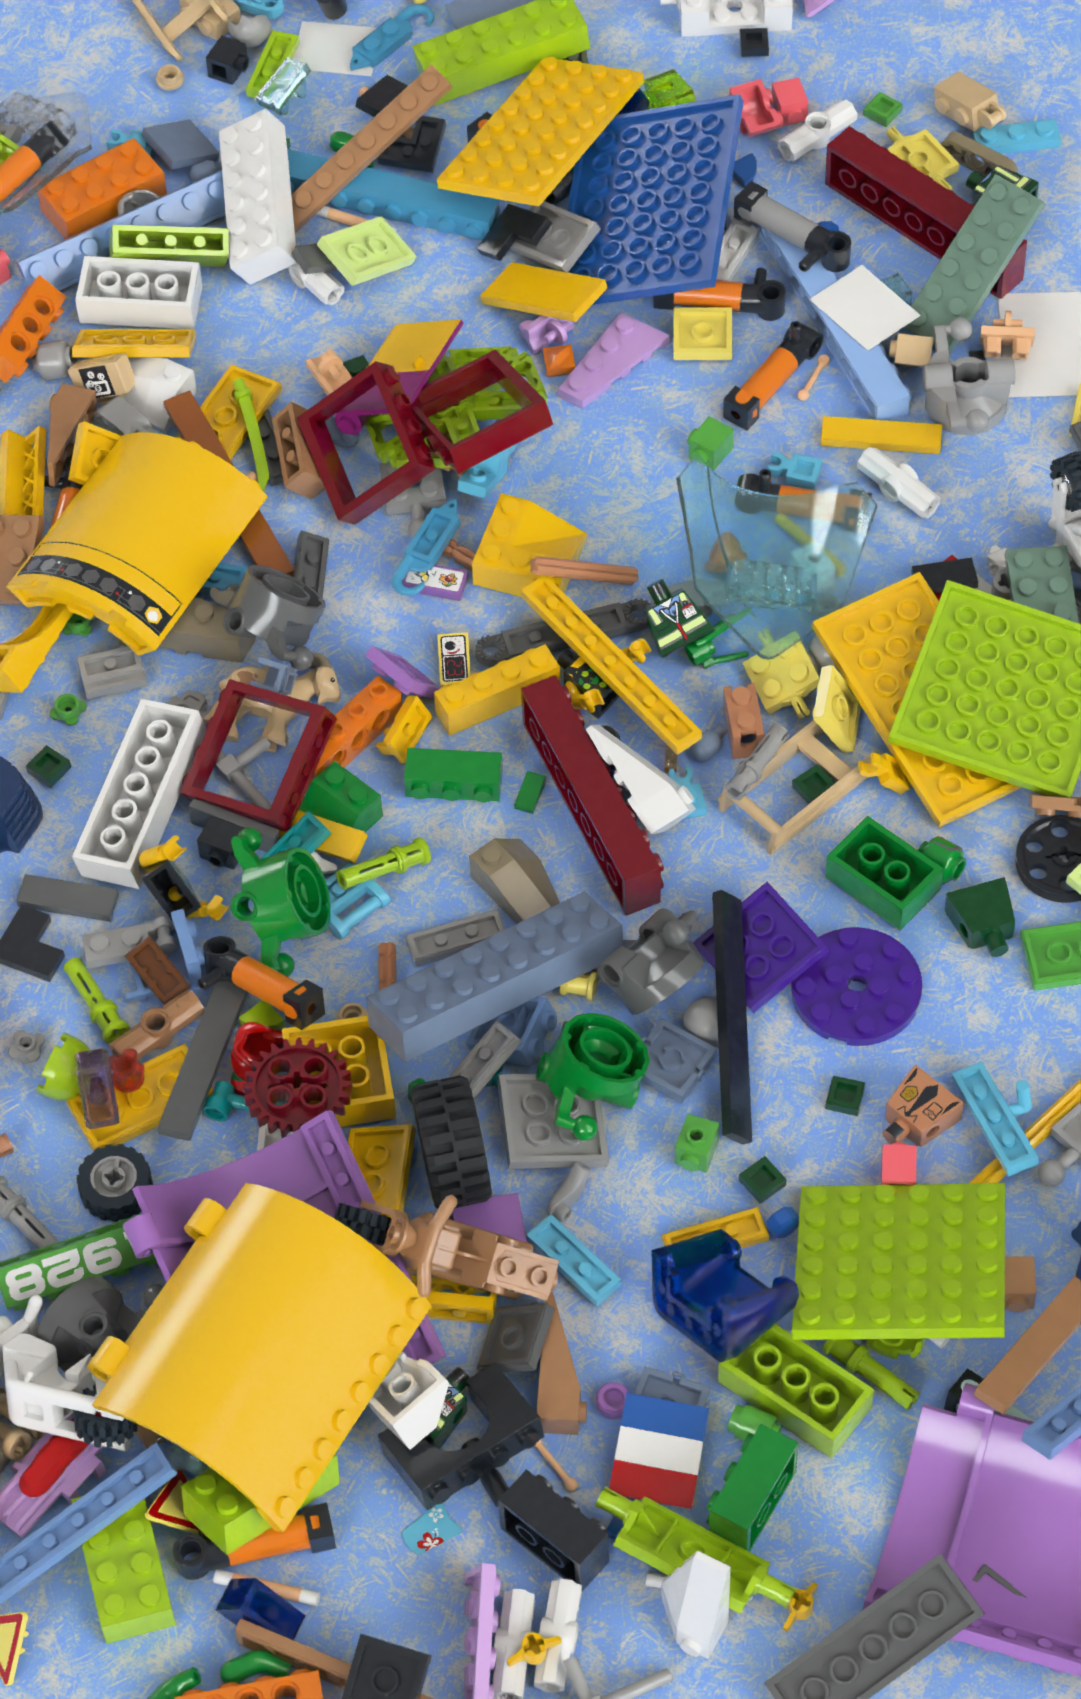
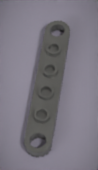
[475,598,651,667]

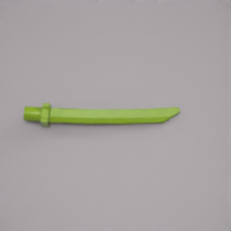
[233,378,270,492]

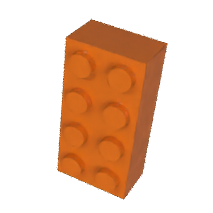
[37,138,167,240]

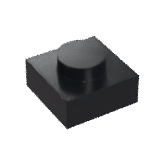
[739,28,769,57]

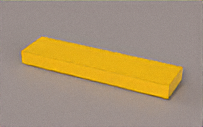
[821,416,942,454]

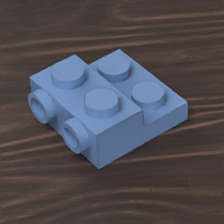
[466,997,557,1066]

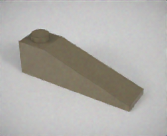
[469,838,560,924]

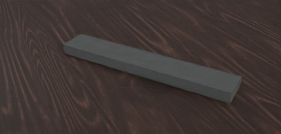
[158,981,248,1141]

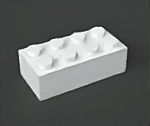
[75,256,203,329]

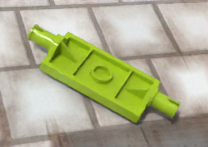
[595,1486,797,1614]

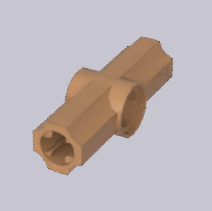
[109,989,205,1069]

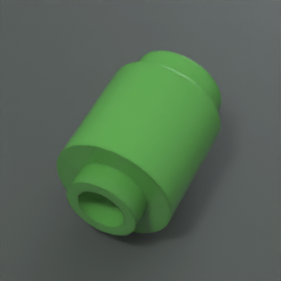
[727,1404,782,1441]

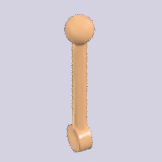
[797,355,830,401]
[534,1440,578,1492]

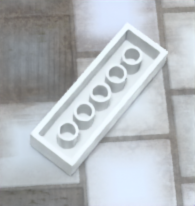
[219,108,298,285]
[72,699,206,889]

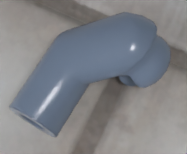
[325,416,360,448]

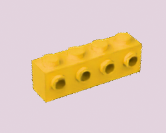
[434,644,560,736]

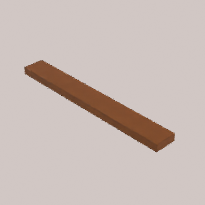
[163,390,294,577]

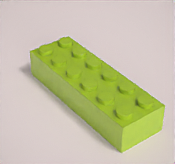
[412,0,591,106]

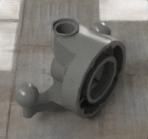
[210,565,326,670]
[592,908,705,1015]
[36,1276,164,1373]

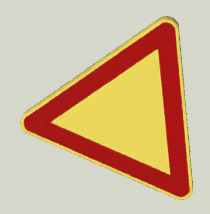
[145,1468,199,1535]
[0,1612,29,1686]

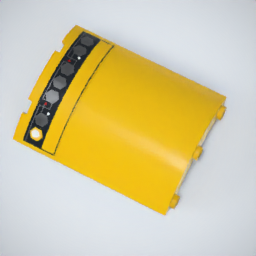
[6,432,268,656]

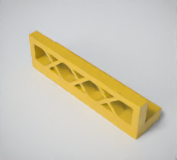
[0,426,47,518]
[410,1275,498,1324]

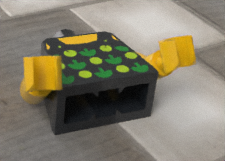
[557,638,652,719]
[138,835,230,921]

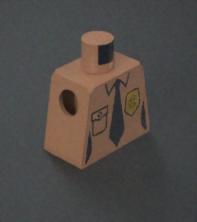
[882,1065,964,1146]

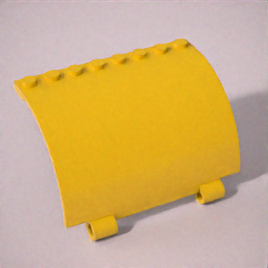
[87,1183,432,1532]

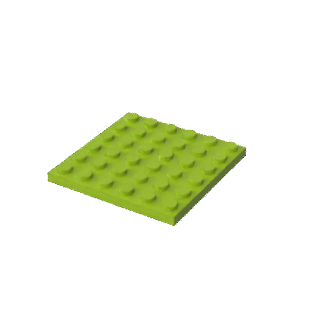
[888,580,1081,798]
[792,1183,1006,1340]

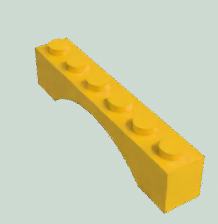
[0,603,74,693]

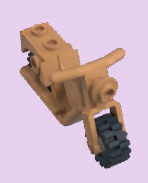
[334,1195,559,1300]

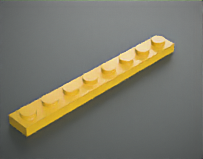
[521,575,702,755]

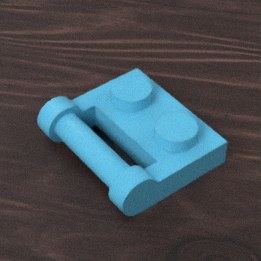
[326,862,391,940]

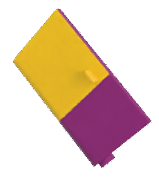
[334,319,463,435]

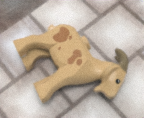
[203,652,341,753]

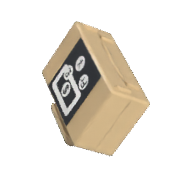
[68,353,135,405]

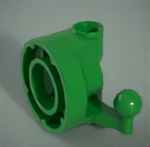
[230,827,331,977]
[536,1013,650,1141]

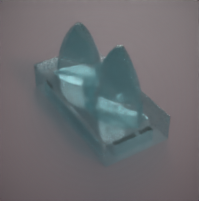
[255,58,311,115]
[167,1445,208,1477]

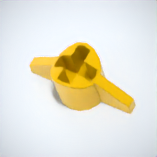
[783,1582,818,1632]
[507,1632,562,1667]

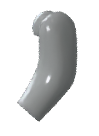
[547,1162,591,1222]

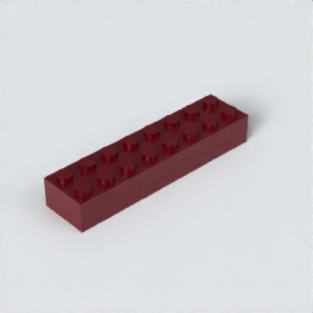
[825,126,1028,299]
[521,675,664,916]

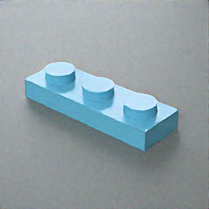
[971,119,1061,157]
[526,1214,622,1307]

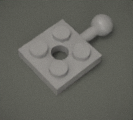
[379,462,447,539]
[1038,1102,1081,1186]

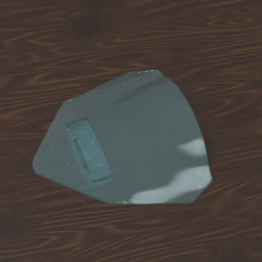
[676,459,878,660]

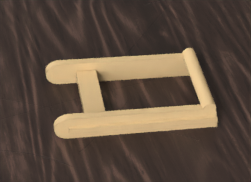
[131,0,229,62]
[717,720,871,855]

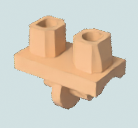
[980,311,1035,360]
[306,349,352,396]

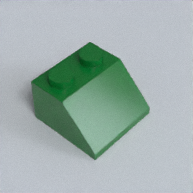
[299,761,383,832]

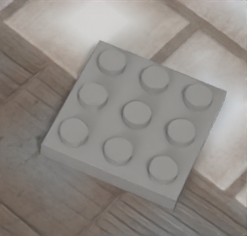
[497,1074,609,1169]

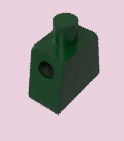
[945,877,1015,957]

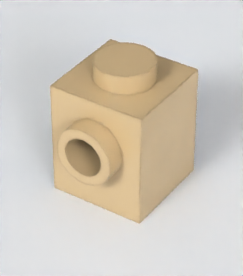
[889,333,934,368]

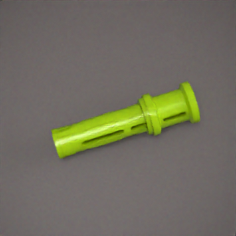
[336,837,431,890]
[63,957,130,1044]
[821,1339,921,1411]

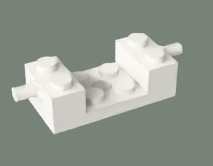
[660,0,793,37]

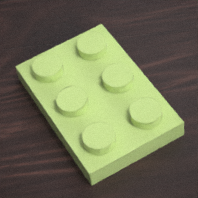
[317,216,417,286]

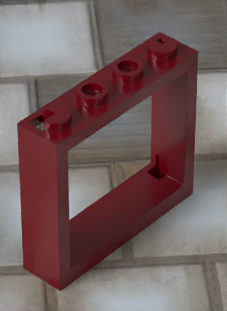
[411,349,554,474]
[296,361,436,524]
[180,679,337,832]

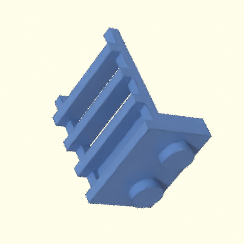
[125,909,205,1002]

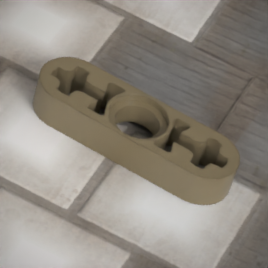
[941,131,1018,177]

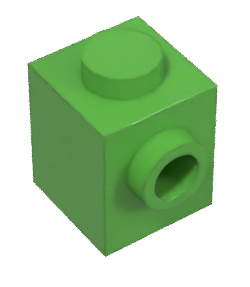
[687,416,734,471]
[675,1114,719,1173]

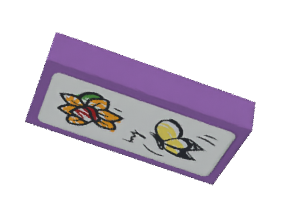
[402,565,468,601]

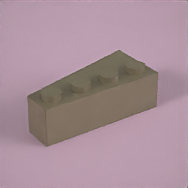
[118,597,256,663]

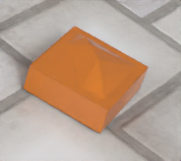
[542,344,576,377]

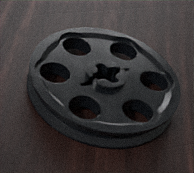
[1015,815,1081,903]

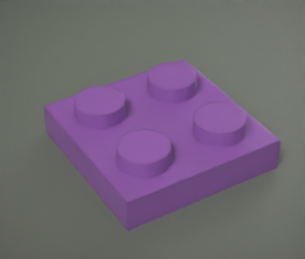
[365,646,440,700]

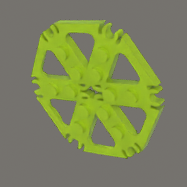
[366,346,548,469]

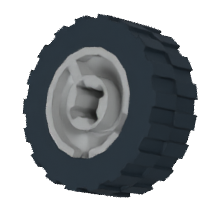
[77,1144,153,1222]

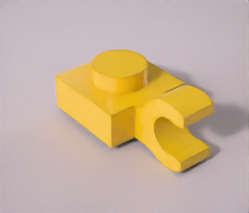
[858,753,911,795]

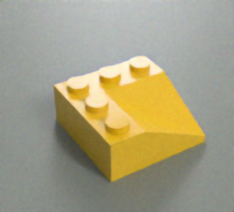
[472,493,587,597]
[282,1015,396,1127]

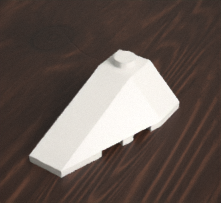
[89,357,197,433]
[586,725,696,834]
[367,1352,449,1450]
[661,1551,730,1659]

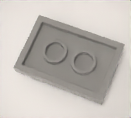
[509,201,601,272]

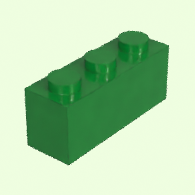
[404,748,503,803]

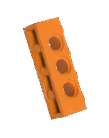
[0,275,67,383]
[293,676,402,786]
[174,1669,324,1699]

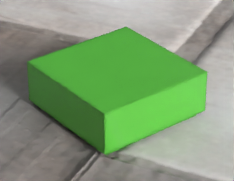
[863,92,903,127]

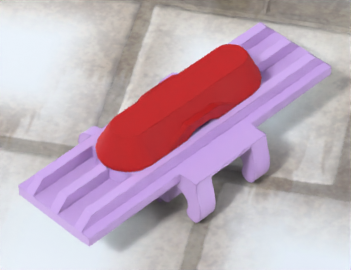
[0,1414,106,1538]

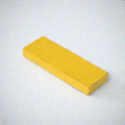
[279,810,368,864]
[662,1207,769,1269]

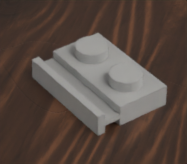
[77,646,148,700]

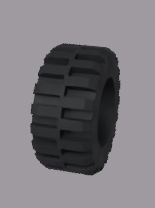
[411,1075,492,1209]

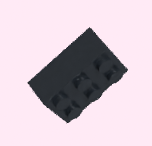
[498,1469,609,1592]

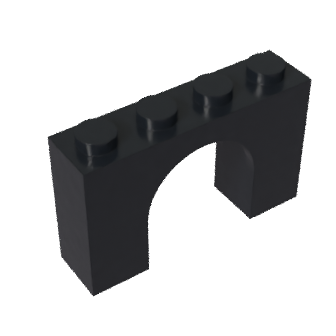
[378,1362,545,1510]

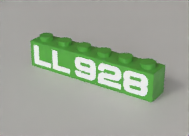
[0,1213,158,1311]

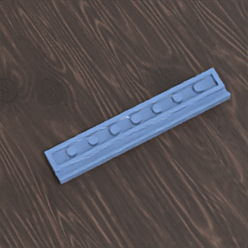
[16,171,226,290]

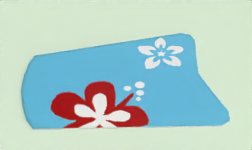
[402,1503,462,1555]

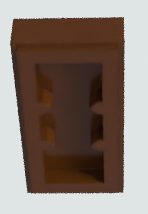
[125,935,191,1005]

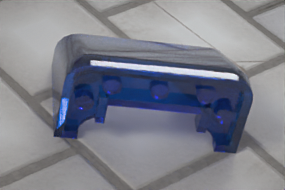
[651,1229,799,1362]

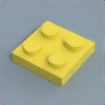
[673,307,732,360]
[812,665,862,753]

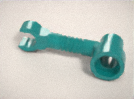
[202,1081,285,1122]

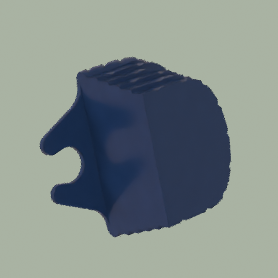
[0,756,43,853]

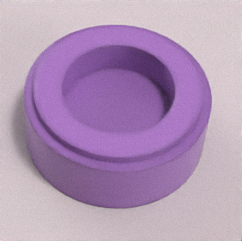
[596,1382,630,1419]

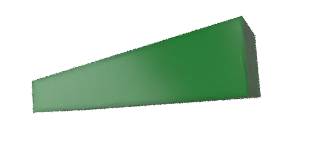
[514,771,546,814]

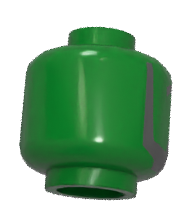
[918,836,966,884]

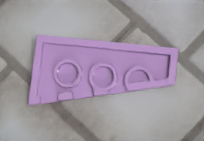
[558,312,670,408]
[464,1563,500,1699]

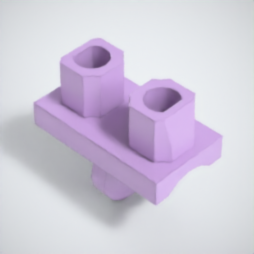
[519,315,575,354]

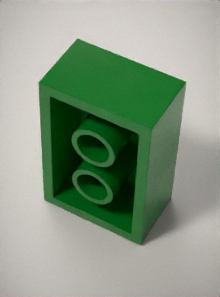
[825,815,943,931]
[706,1424,798,1552]

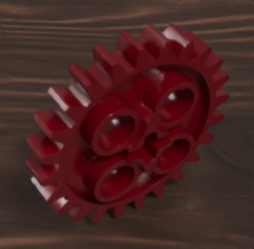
[243,1037,353,1138]

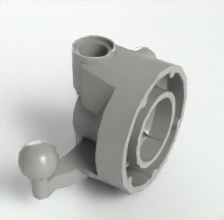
[922,317,1016,435]

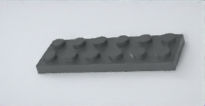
[764,1553,985,1699]

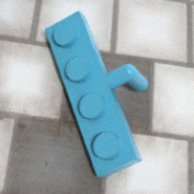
[952,1061,1039,1177]

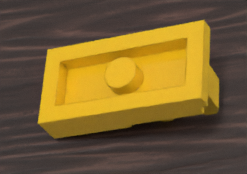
[376,696,433,763]

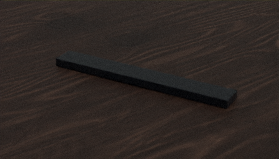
[712,890,752,1145]

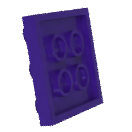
[693,881,829,1013]

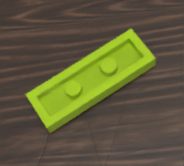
[246,30,300,102]

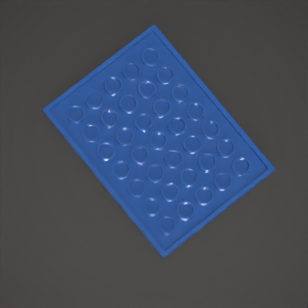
[557,94,744,305]

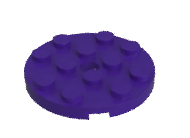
[791,927,922,1046]

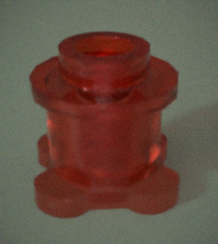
[106,1048,145,1093]

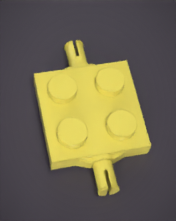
[886,126,959,190]
[742,630,820,718]

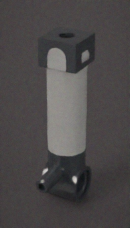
[734,181,851,272]

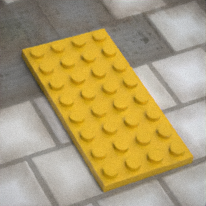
[437,57,644,207]
[811,572,1022,828]

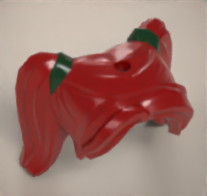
[230,1022,283,1096]

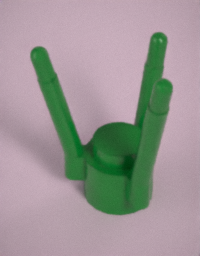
[684,609,750,669]

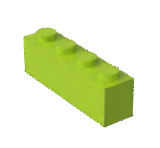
[109,225,229,267]

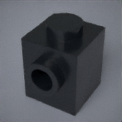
[206,35,249,85]
[197,816,244,870]

